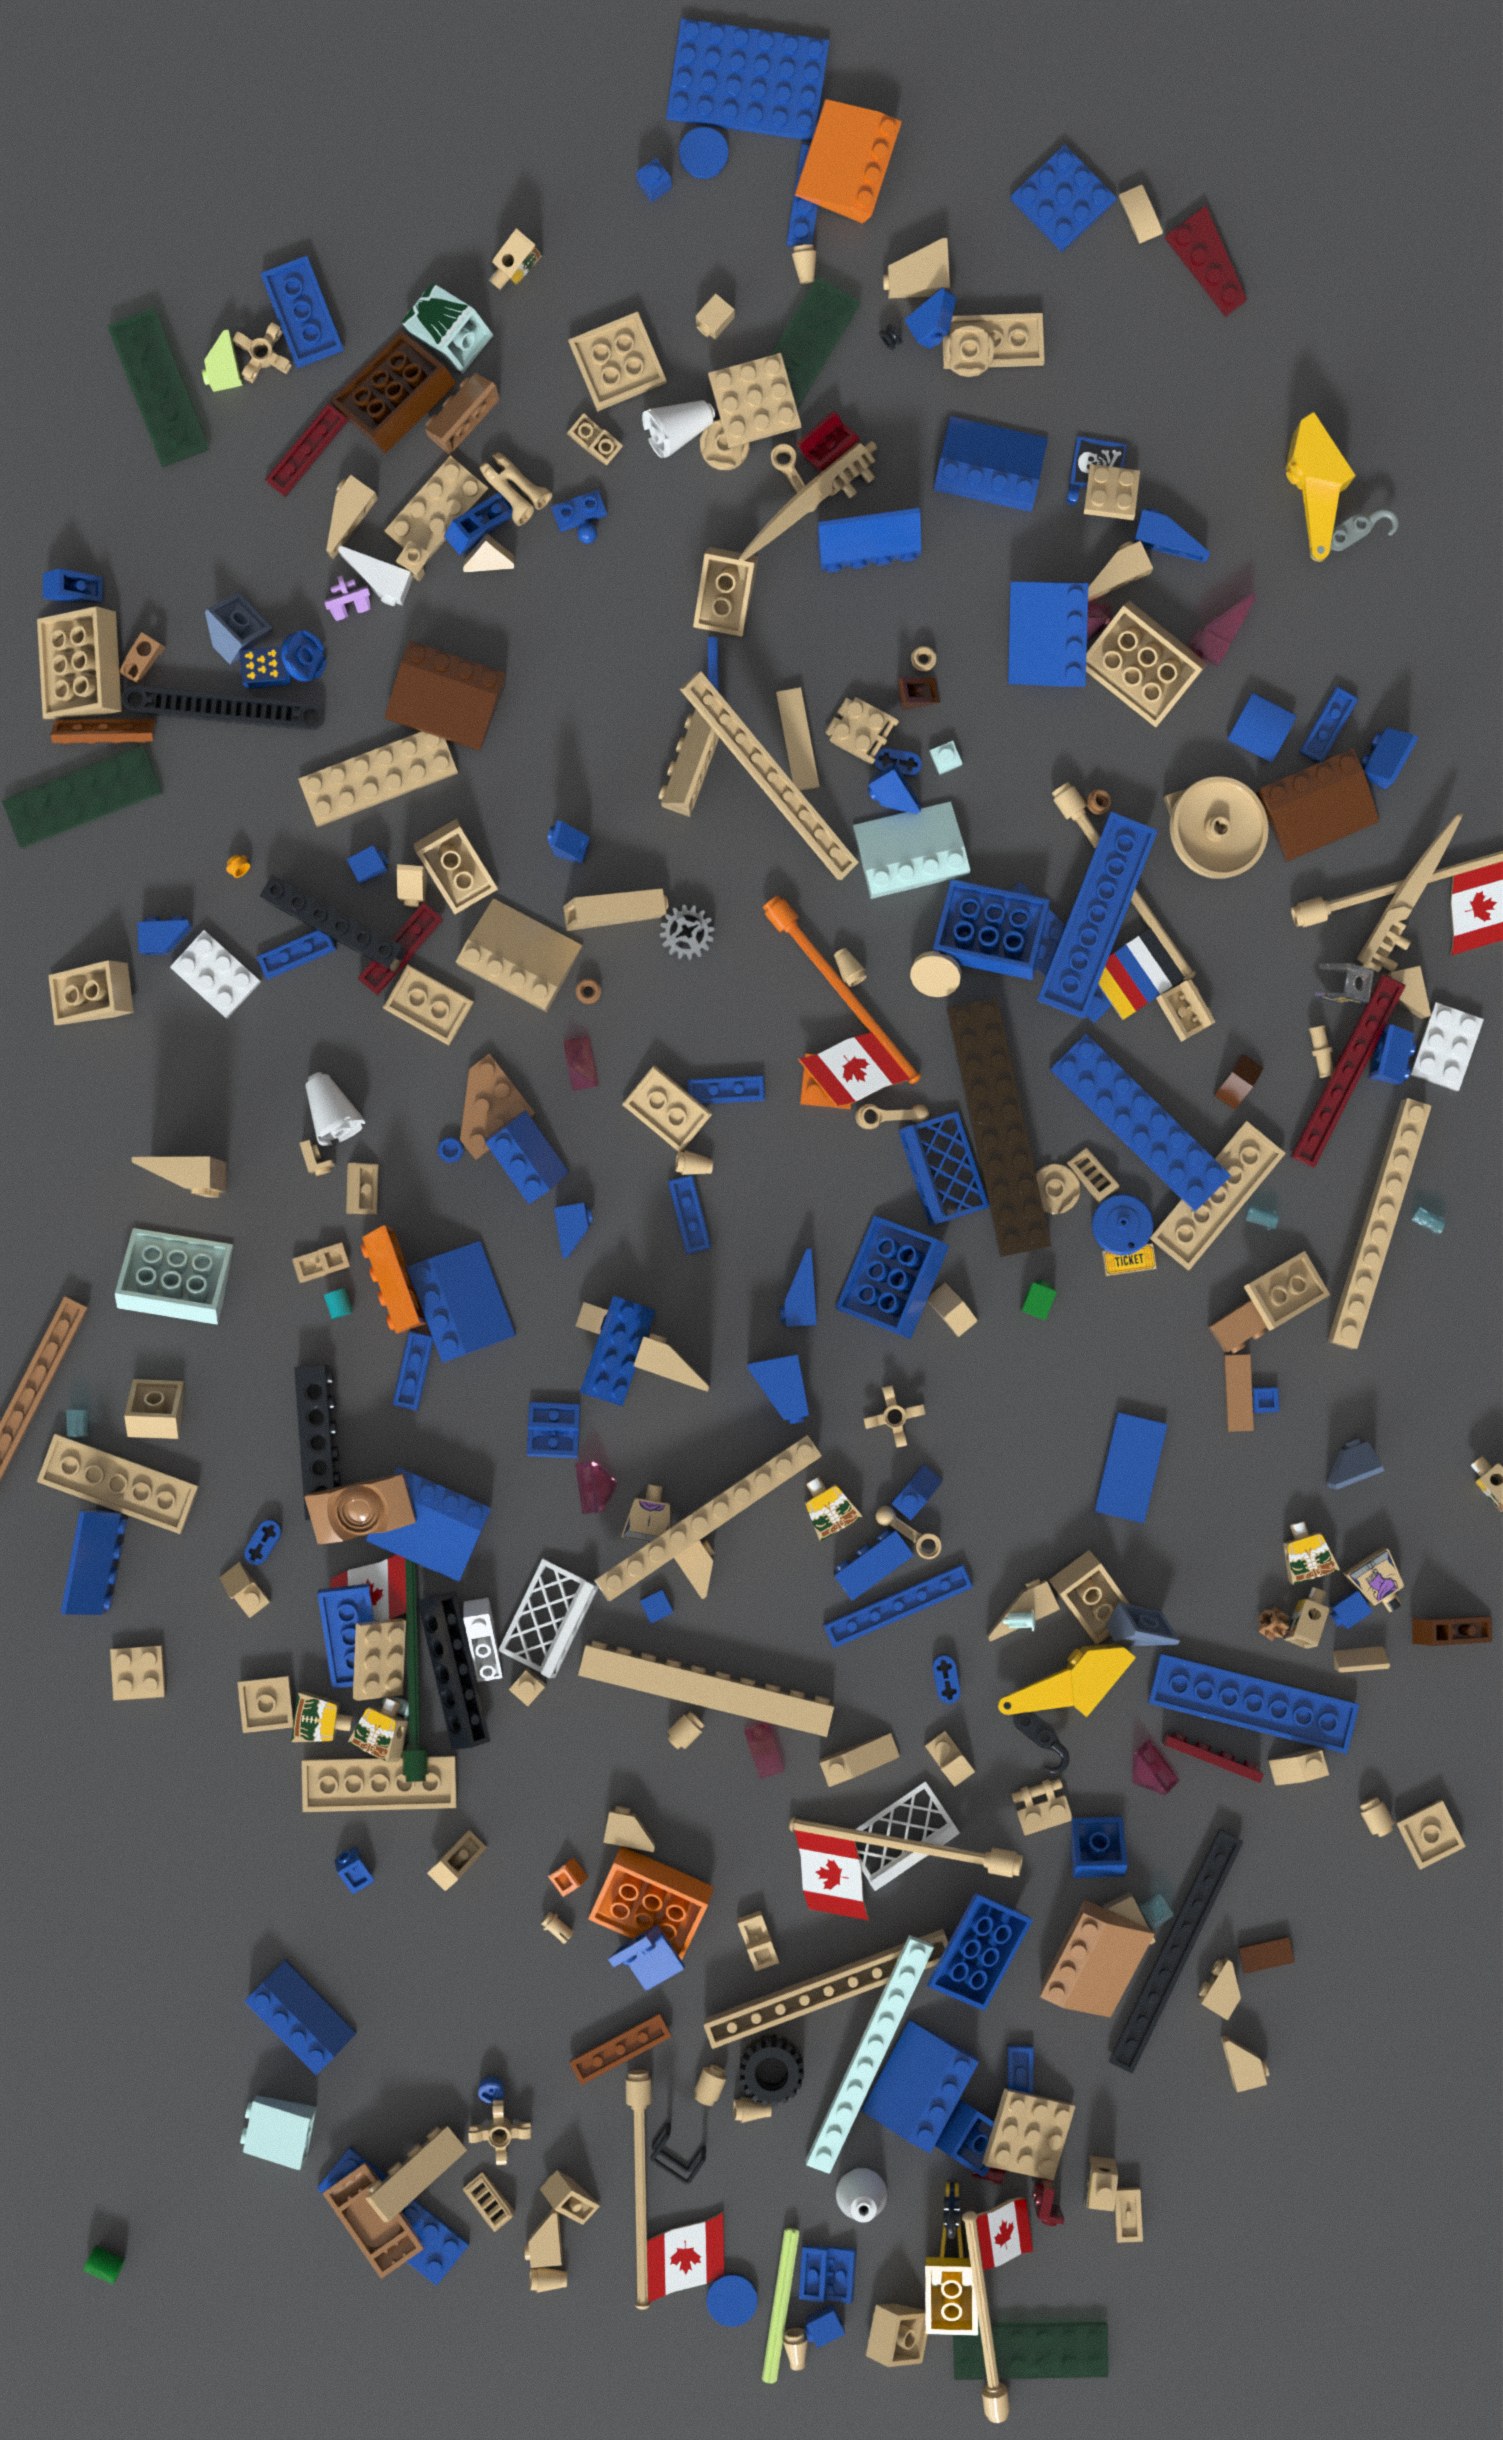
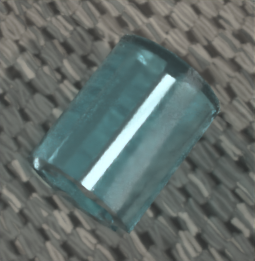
[66,1410,89,1437]

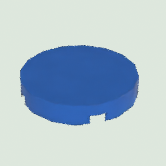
[679,127,729,179]
[281,630,326,682]
[706,2273,758,2327]

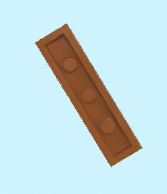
[51,718,156,744]
[569,2012,672,2085]

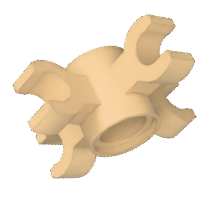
[233,322,292,384]
[864,1385,926,1448]
[468,2099,531,2165]

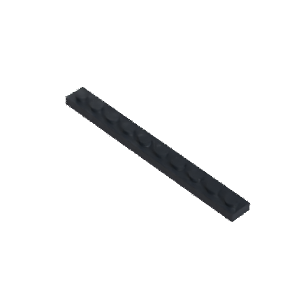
[1108,1829,1243,2074]

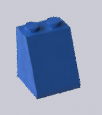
[747,1355,809,1424]

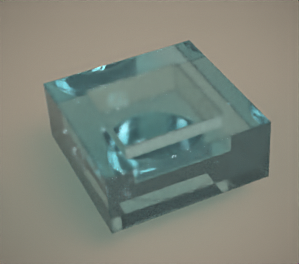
[1138,1893,1174,1929]

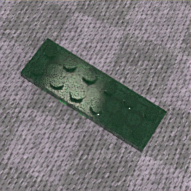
[770,277,861,410]
[107,308,210,467]
[2,745,163,849]
[953,2322,1109,2380]

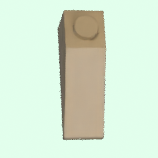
[326,475,378,559]
[1088,541,1153,602]
[987,1578,1060,1642]
[819,1733,900,1787]

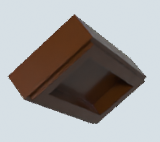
[1238,1936,1295,1974]

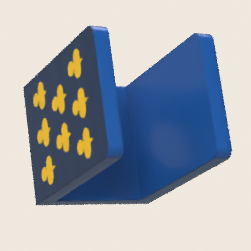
[239,646,291,690]

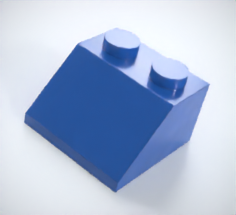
[1360,728,1419,790]
[1369,1024,1416,1085]
[1071,1817,1128,1878]
[935,2100,994,2177]

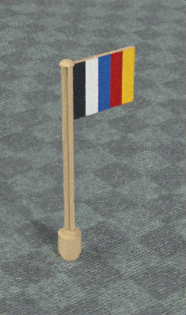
[1052,782,1196,1020]

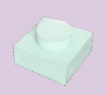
[929,741,963,775]

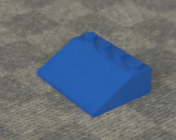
[933,416,1048,512]
[817,508,921,573]
[1008,581,1089,687]
[933,879,1050,980]
[835,1215,949,1340]
[406,1241,516,1363]
[366,1467,491,1582]
[60,1507,127,1615]
[926,1893,1033,2011]
[861,2019,979,2153]

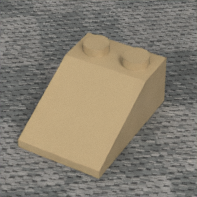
[693,547,759,637]
[413,818,498,914]
[48,960,134,1025]
[1048,1550,1129,1645]

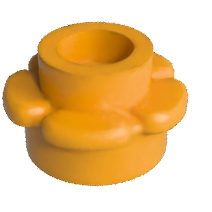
[226,855,250,878]

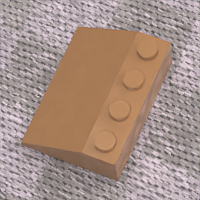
[1040,1899,1155,2018]

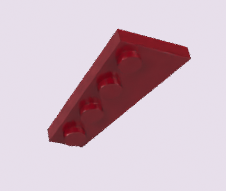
[1165,205,1247,317]

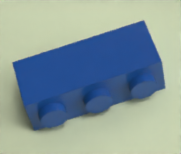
[834,1529,914,1601]

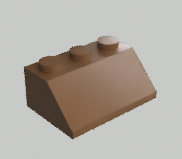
[425,373,500,455]

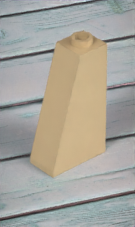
[563,889,668,931]

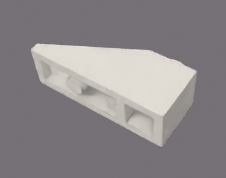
[338,546,413,606]

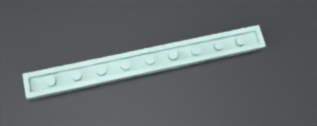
[805,1935,934,2174]

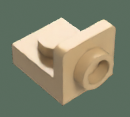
[396,541,430,582]
[300,1140,335,1176]

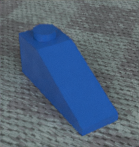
[444,492,513,555]
[1133,508,1210,563]
[780,1249,817,1327]

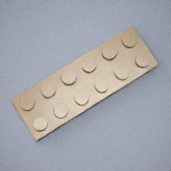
[298,732,458,827]
[1150,1121,1286,1271]
[37,1434,199,1534]
[302,1755,457,1812]

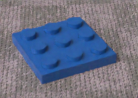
[1010,145,1117,252]

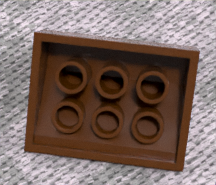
[330,331,457,454]
[385,640,506,751]
[1256,748,1380,862]

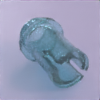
[1245,1205,1280,1230]
[1412,1206,1447,1235]

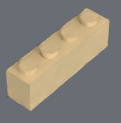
[365,2126,467,2222]

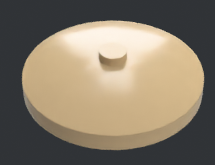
[1170,776,1268,879]

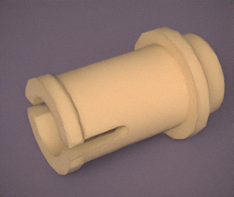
[541,1912,574,1944]

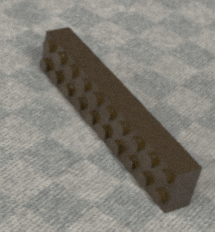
[946,997,1051,1257]

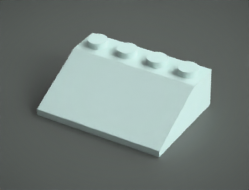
[853,801,970,899]
[115,1228,233,1325]

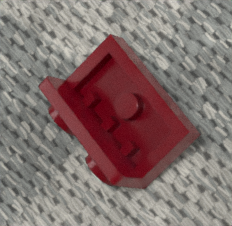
[797,411,860,472]
[1032,2178,1065,2226]

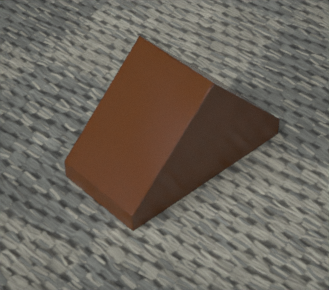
[897,677,940,710]
[1214,1054,1264,1110]

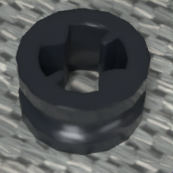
[879,324,902,350]

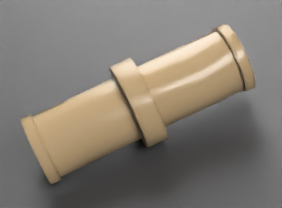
[1309,1025,1334,1078]

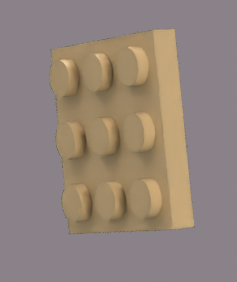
[568,311,667,412]
[708,353,801,448]
[982,2088,1075,2181]

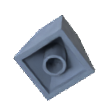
[205,592,273,664]
[1326,1438,1385,1490]
[1106,1602,1180,1646]

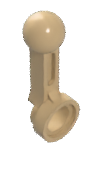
[771,444,818,512]
[856,1104,930,1129]
[876,1506,941,1559]

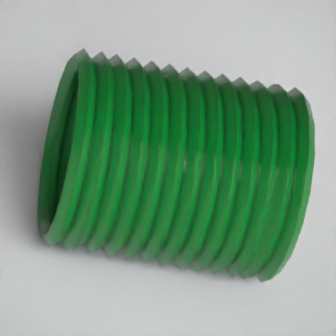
[83,2245,125,2285]

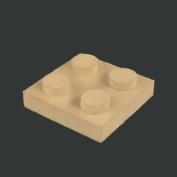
[1084,464,1140,520]
[110,1645,166,1700]
[237,1675,294,1733]
[1395,1799,1466,1869]

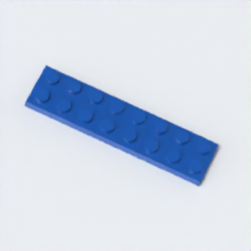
[1036,812,1158,1019]
[1050,1034,1231,1212]
[1148,1653,1359,1754]

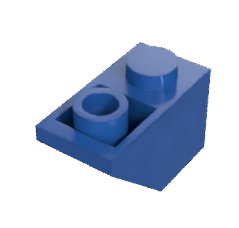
[137,916,193,955]

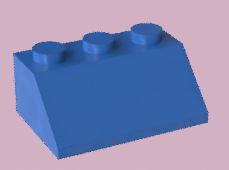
[484,1110,569,1204]

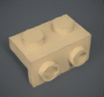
[1156,979,1215,1042]

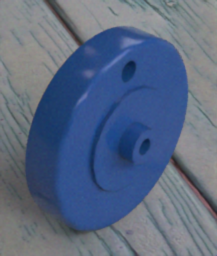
[1091,1194,1153,1256]

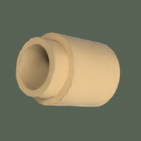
[667,1711,705,1749]
[1360,1796,1395,1837]
[694,2065,727,2106]

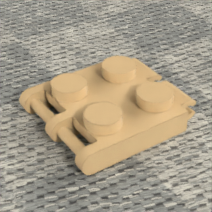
[825,697,899,765]

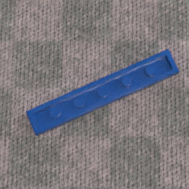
[823,1563,973,1648]

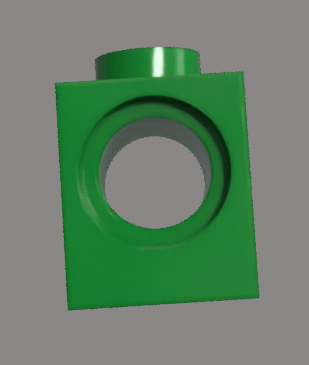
[1020,1280,1057,1320]

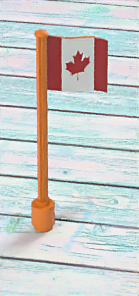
[763,895,921,1107]

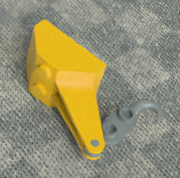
[1286,412,1399,562]

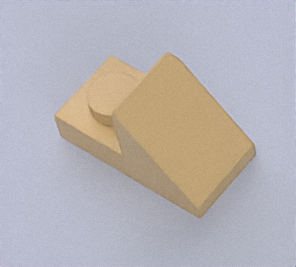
[219,1562,271,1618]
[925,1730,975,1787]

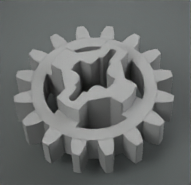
[660,905,714,961]

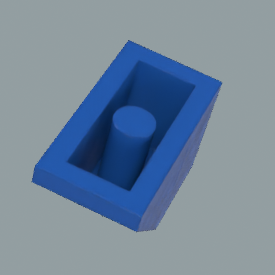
[904,287,957,349]
[42,568,103,603]
[867,763,922,814]
[554,1203,593,1259]
[890,1464,942,1520]

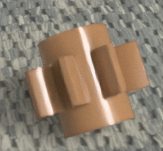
[1257,1607,1289,1641]

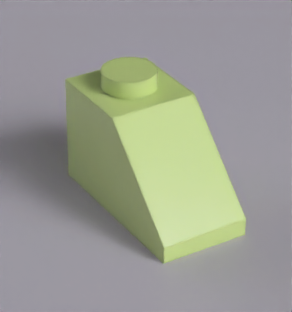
[202,330,243,392]

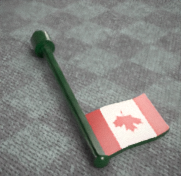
[330,1555,429,1782]

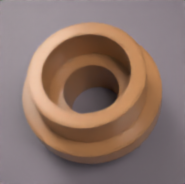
[1086,789,1111,815]
[576,979,601,1004]

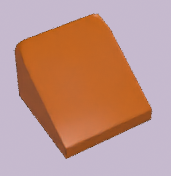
[548,1858,588,1897]

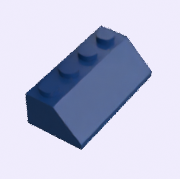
[244,1959,357,2075]

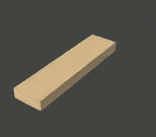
[776,687,819,791]

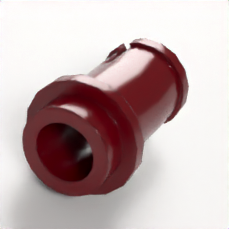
[972,2167,1005,2185]

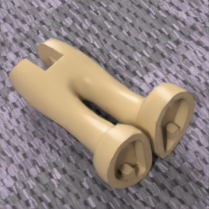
[480,452,552,526]

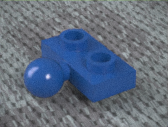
[551,490,607,544]

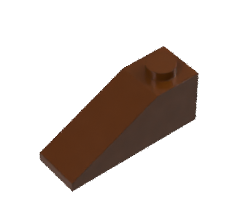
[1412,1616,1492,1646]

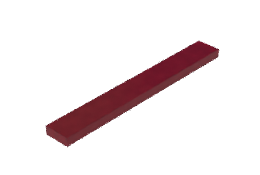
[1290,974,1406,1168]

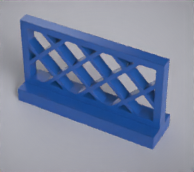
[898,1111,989,1227]

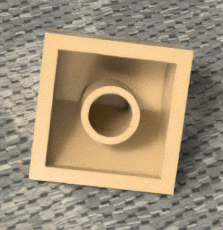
[124,1379,184,1439]
[866,2303,928,2367]

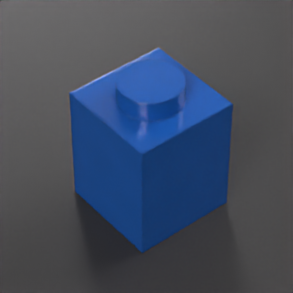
[636,158,672,202]
[346,845,388,885]
[1329,1589,1373,1629]
[804,2303,845,2348]

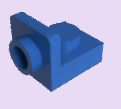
[334,1847,375,1894]

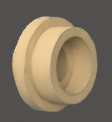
[911,646,936,672]

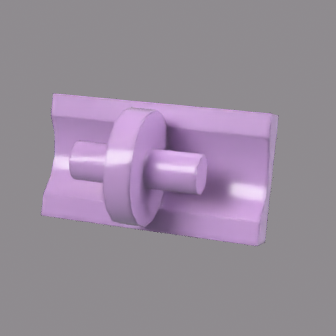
[324,575,371,621]

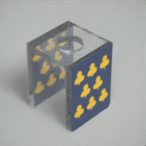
[1315,963,1374,1003]

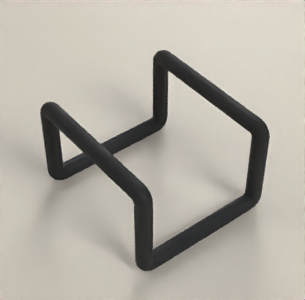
[650,2122,707,2185]

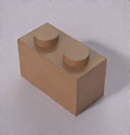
[1208,1299,1267,1354]

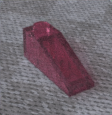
[1191,593,1257,667]

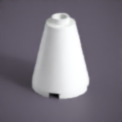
[642,400,715,458]
[305,1072,365,1146]
[836,2168,887,2222]

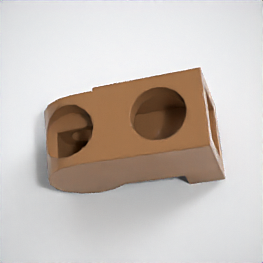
[120,632,166,684]

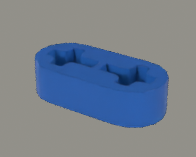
[874,748,922,777]
[244,1520,282,1565]
[932,1655,960,1704]

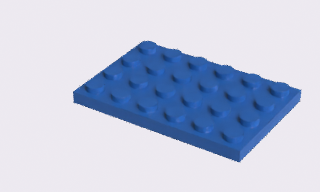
[666,18,830,141]

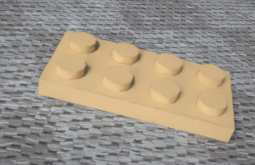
[942,313,1044,369]
[384,456,489,561]

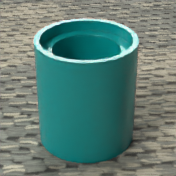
[323,1288,354,1319]

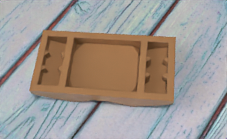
[304,1473,417,1544]
[322,2162,424,2279]

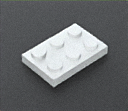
[170,930,261,1019]
[1409,1002,1484,1091]

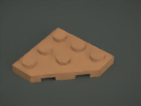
[460,1054,536,1160]

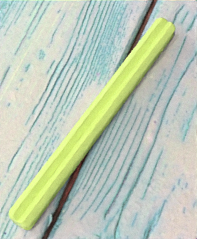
[762,2228,799,2383]

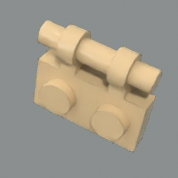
[1011,1778,1072,1836]

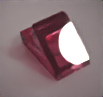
[744,1722,784,1779]

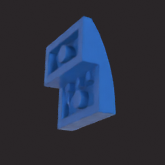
[1227,692,1297,763]
[527,1402,580,1458]
[799,2246,857,2304]

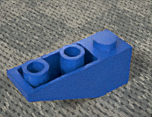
[547,820,591,864]

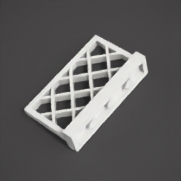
[498,1559,598,1678]
[855,1781,960,1891]

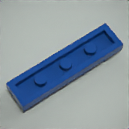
[787,144,818,247]

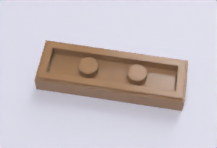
[1224,1354,1254,1432]

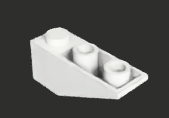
[463,1598,503,1682]

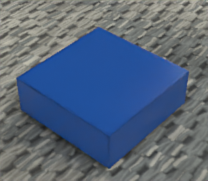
[1252,1387,1279,1413]
[640,1589,674,1623]

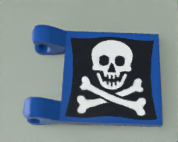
[1067,436,1127,505]

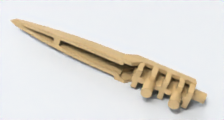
[739,441,877,563]
[1356,813,1463,980]

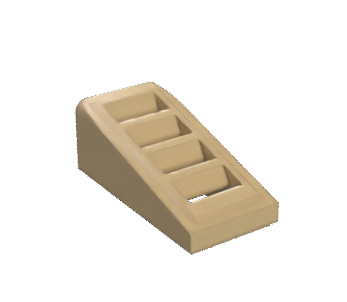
[1067,1147,1119,1204]
[463,2171,515,2232]

